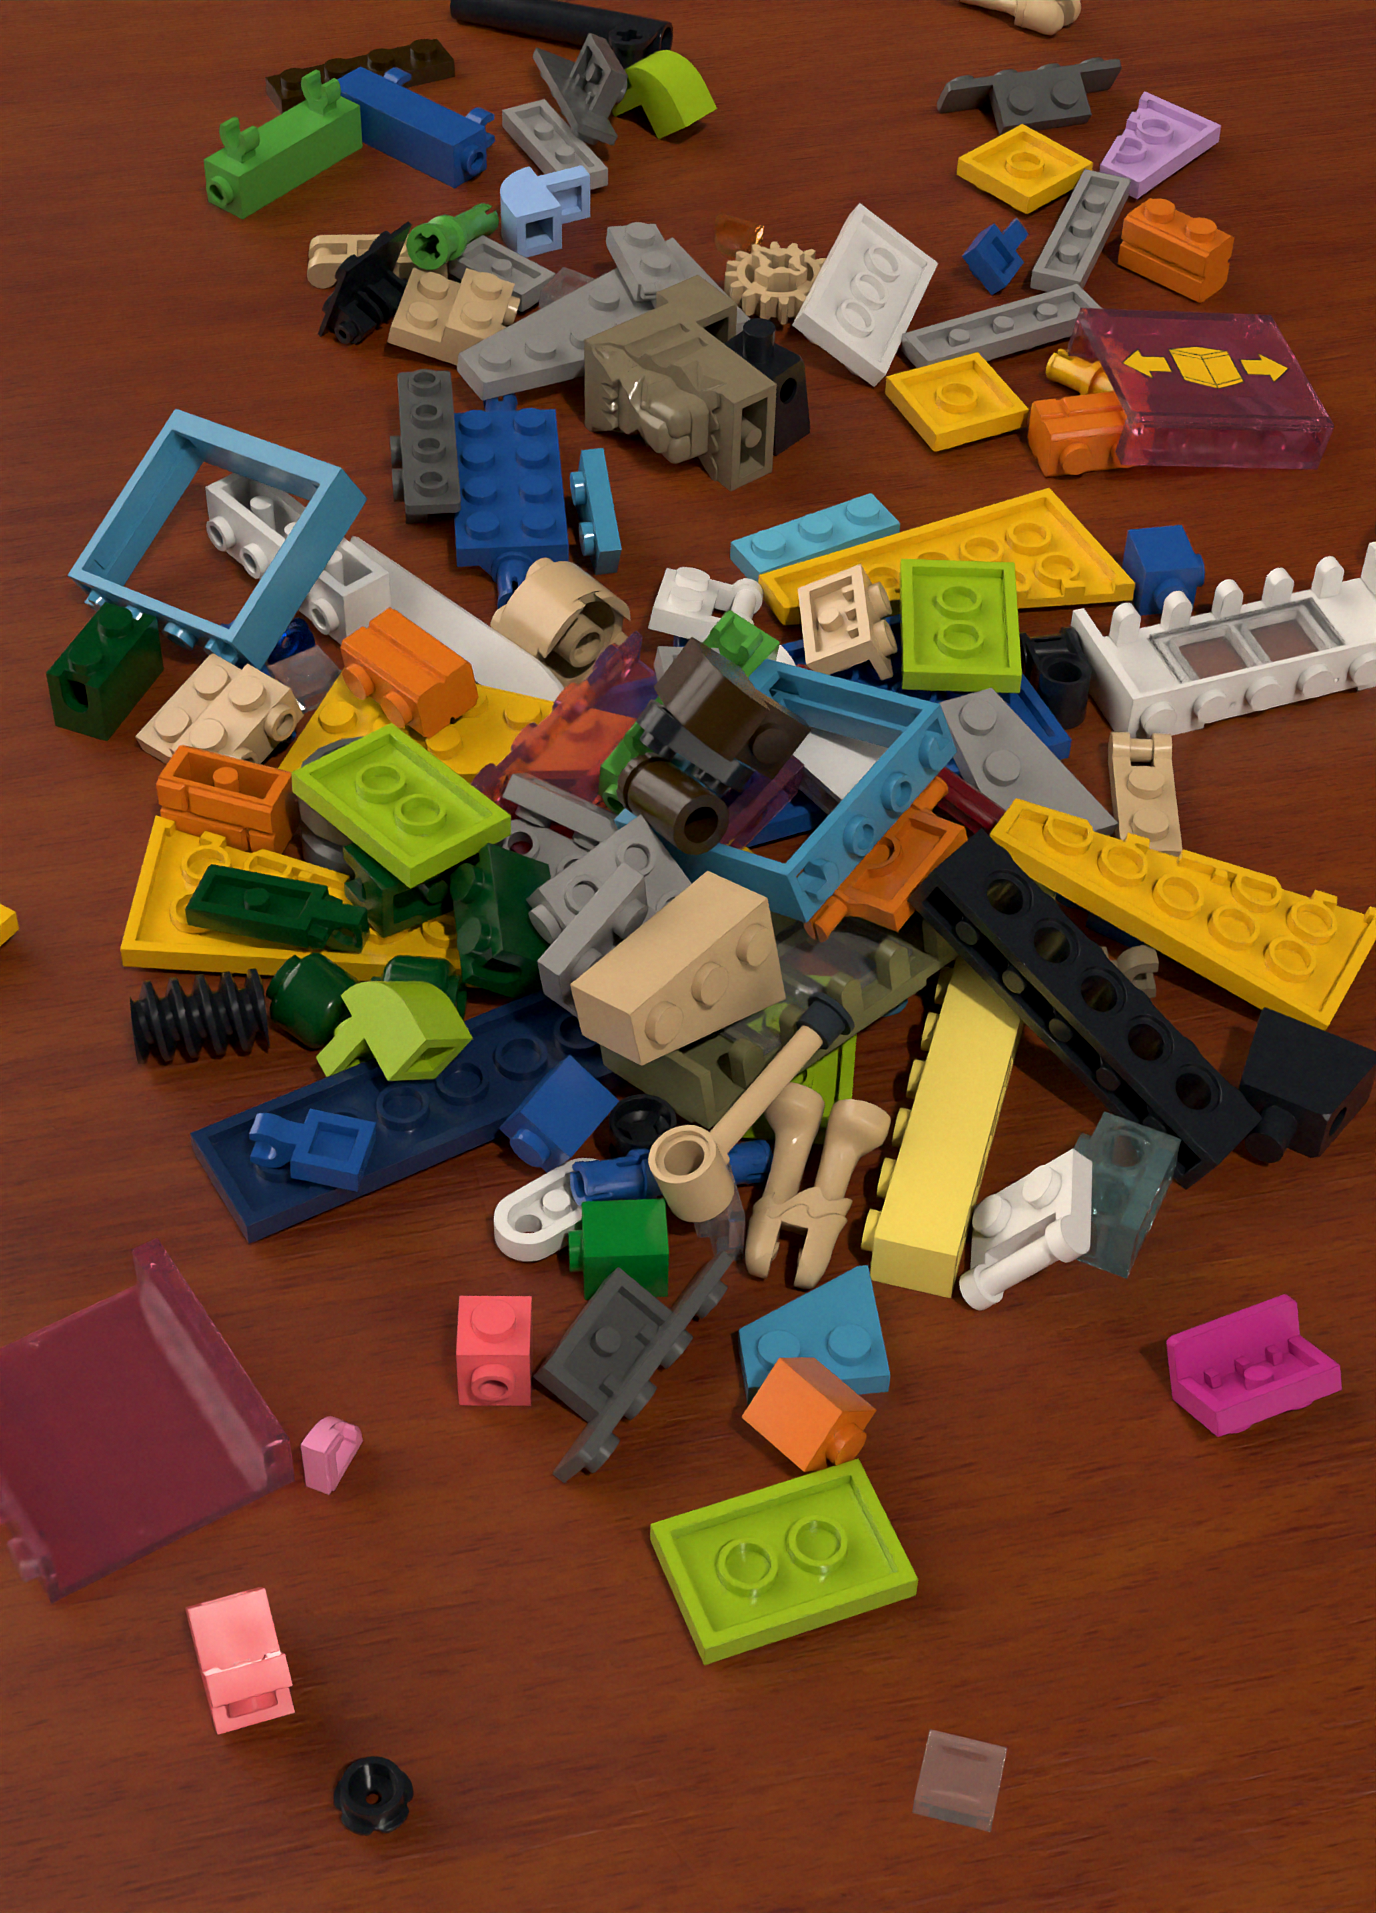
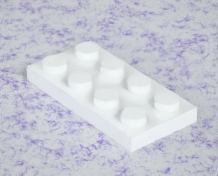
[792,203,938,387]

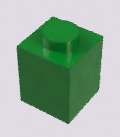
[568,1199,669,1300]

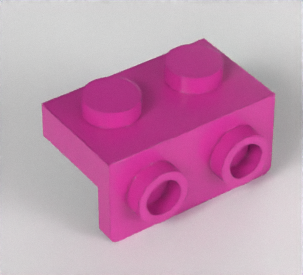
[1166,1294,1342,1437]

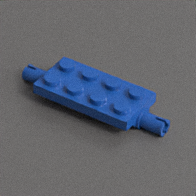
[454,393,569,609]

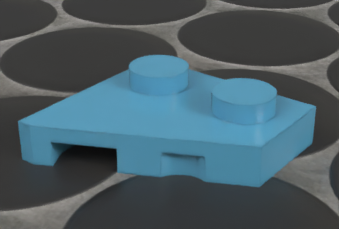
[570,448,622,575]
[738,1265,890,1404]

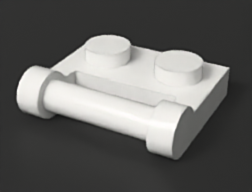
[648,567,763,642]
[959,1149,1092,1311]

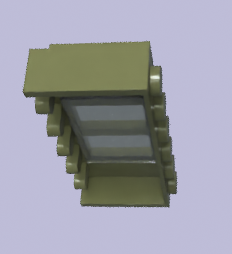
[600,910,960,1129]

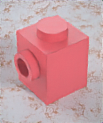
[456,1296,533,1406]

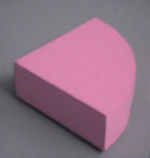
[301,1416,363,1495]

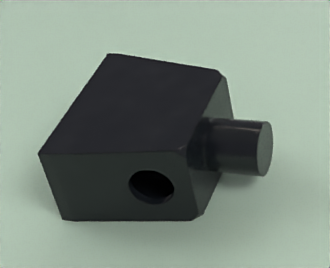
[724,318,810,456]
[1238,1007,1376,1163]

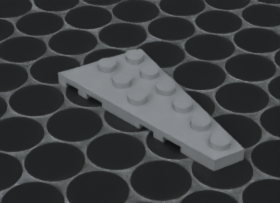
[457,237,750,401]

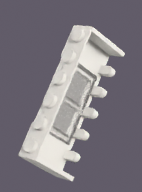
[1071,542,1376,739]

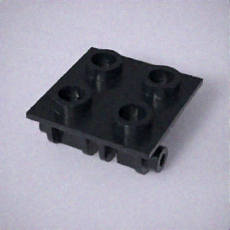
[318,221,412,344]

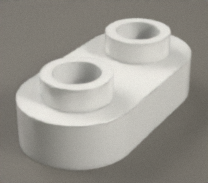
[494,1158,596,1261]

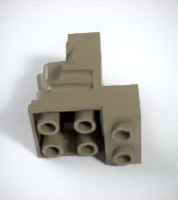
[584,275,777,491]

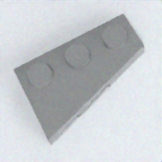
[938,688,1119,836]

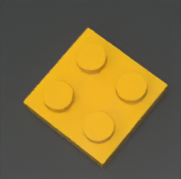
[956,124,1093,214]
[885,352,1029,452]

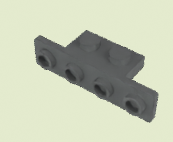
[532,33,628,145]
[936,57,1122,135]
[390,369,461,524]
[533,1250,734,1483]

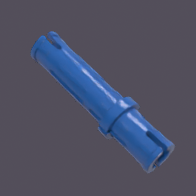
[570,1139,773,1206]

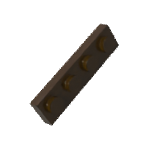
[265,39,455,114]

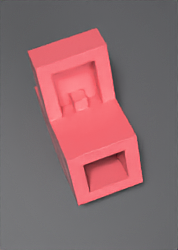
[185,1587,295,1735]

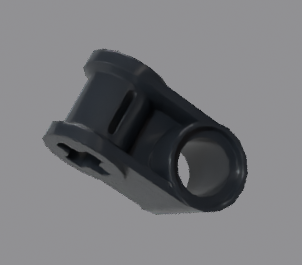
[1019,626,1092,730]

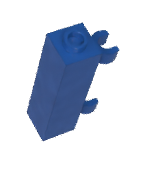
[337,66,495,189]

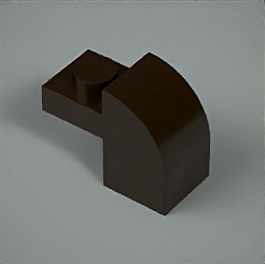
[654,637,811,780]

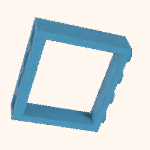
[67,408,367,670]
[614,659,957,923]

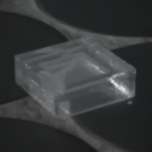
[912,1729,1007,1832]

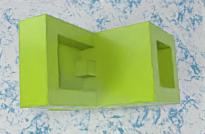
[611,50,717,139]
[316,981,473,1081]

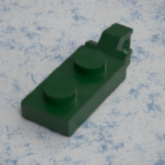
[185,864,370,952]

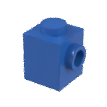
[1122,525,1205,616]
[499,1055,619,1173]

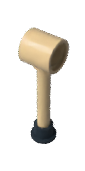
[648,992,855,1222]

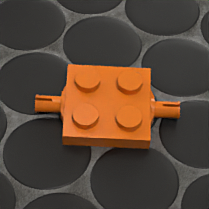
[796,776,968,942]

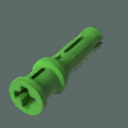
[406,203,499,270]

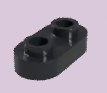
[636,699,756,795]

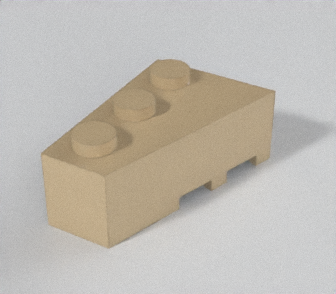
[570,871,786,1066]

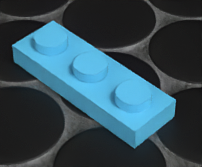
[730,493,900,582]

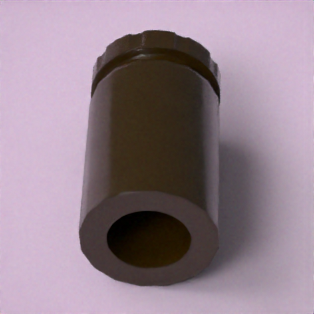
[616,752,729,855]

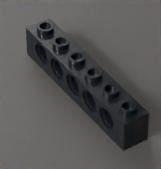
[907,828,1263,1190]

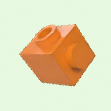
[742,1357,877,1472]

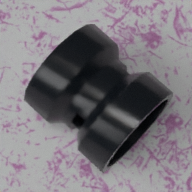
[609,1094,677,1159]

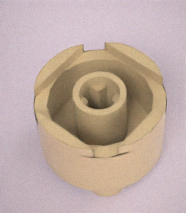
[490,557,631,697]

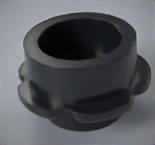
[334,1756,414,1836]

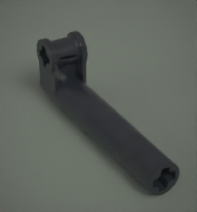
[450,0,673,69]

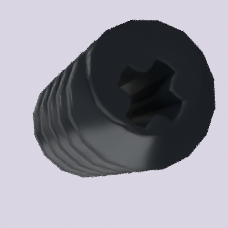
[130,968,270,1064]

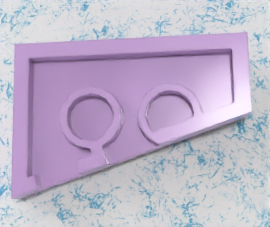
[1100,91,1221,199]

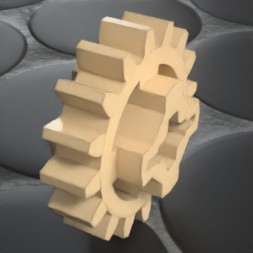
[724,242,826,324]

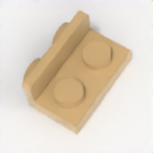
[798,564,897,681]

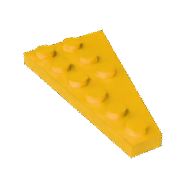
[989,798,1376,1031]

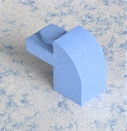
[500,165,590,258]

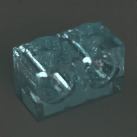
[1074,1111,1181,1279]

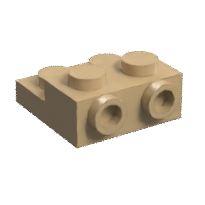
[387,268,521,365]
[135,653,304,764]

